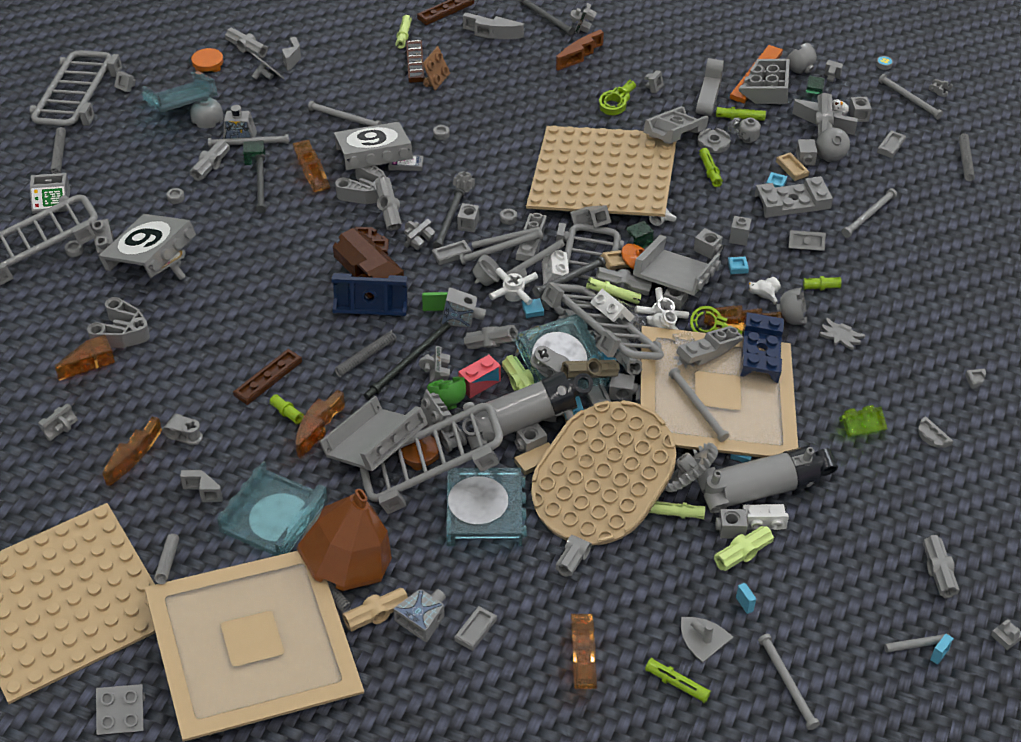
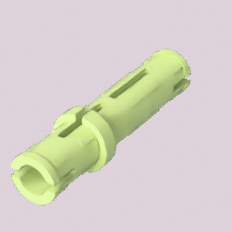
[395,15,412,49]
[586,277,641,305]
[649,501,705,519]

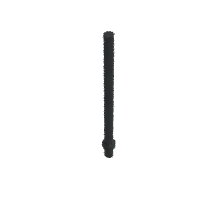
[364,322,451,400]

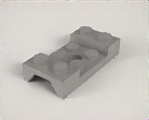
[643,106,709,144]
[755,176,833,218]

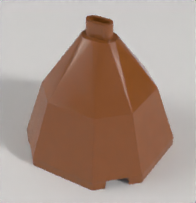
[297,489,392,591]

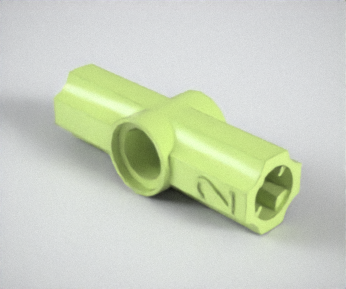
[502,355,534,391]
[714,526,774,571]

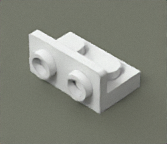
[541,250,569,285]
[590,289,635,322]
[742,504,789,530]

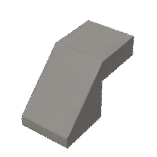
[282,37,301,71]
[570,205,611,228]
[180,470,223,502]

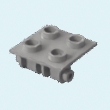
[420,389,452,438]
[96,684,145,735]

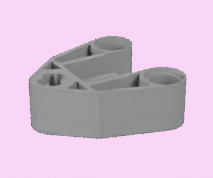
[335,165,386,204]
[87,297,150,348]

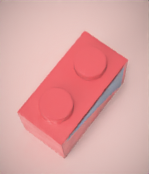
[458,355,501,398]

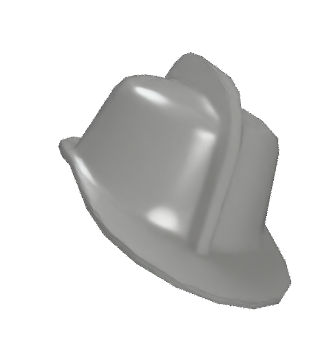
[472,255,500,286]

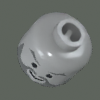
[738,118,761,143]

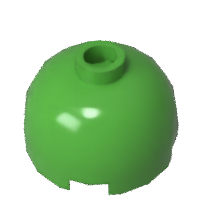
[427,377,466,410]

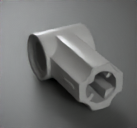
[555,535,592,577]

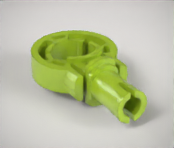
[599,80,636,115]
[690,306,743,335]

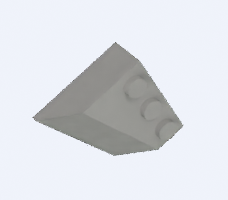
[739,59,790,104]

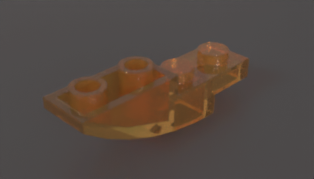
[295,390,345,458]

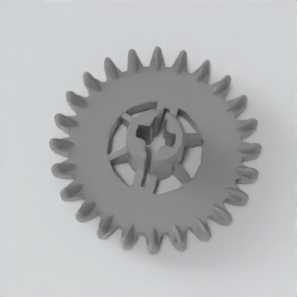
[664,443,718,492]

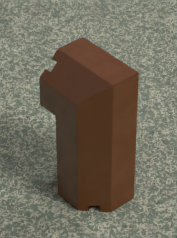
[333,228,404,298]

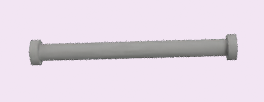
[878,74,943,120]
[308,101,382,126]
[208,134,289,148]
[841,188,897,238]
[459,228,544,265]
[668,368,730,442]
[758,634,820,730]

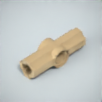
[342,588,408,632]

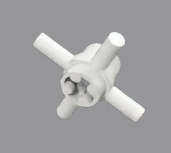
[489,268,538,305]
[634,287,689,319]

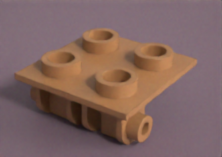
[422,46,450,91]

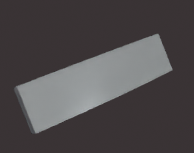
[792,99,858,135]

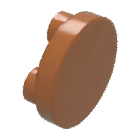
[401,435,439,470]

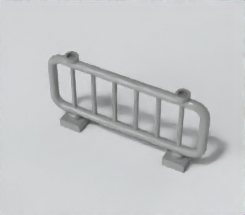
[30,50,122,126]
[0,195,98,285]
[542,223,624,320]
[541,282,664,360]
[360,402,503,514]

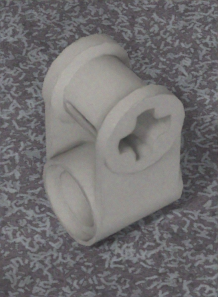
[530,346,569,376]
[162,414,203,446]
[439,423,467,452]

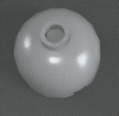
[786,43,817,74]
[190,97,224,129]
[816,127,850,162]
[777,288,807,325]

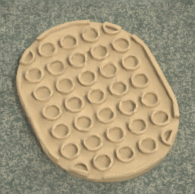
[531,400,676,545]

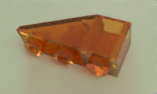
[55,335,115,380]

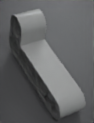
[696,58,724,117]

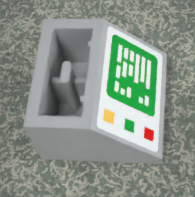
[30,173,70,214]

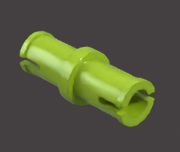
[803,276,841,290]
[269,394,304,424]

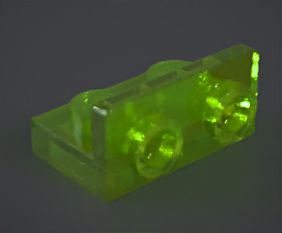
[839,405,888,437]

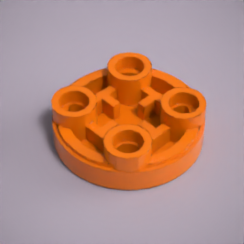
[191,48,224,73]

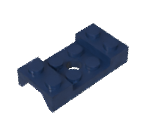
[332,273,408,316]
[740,312,784,383]

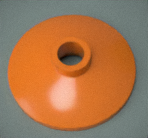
[621,244,645,270]

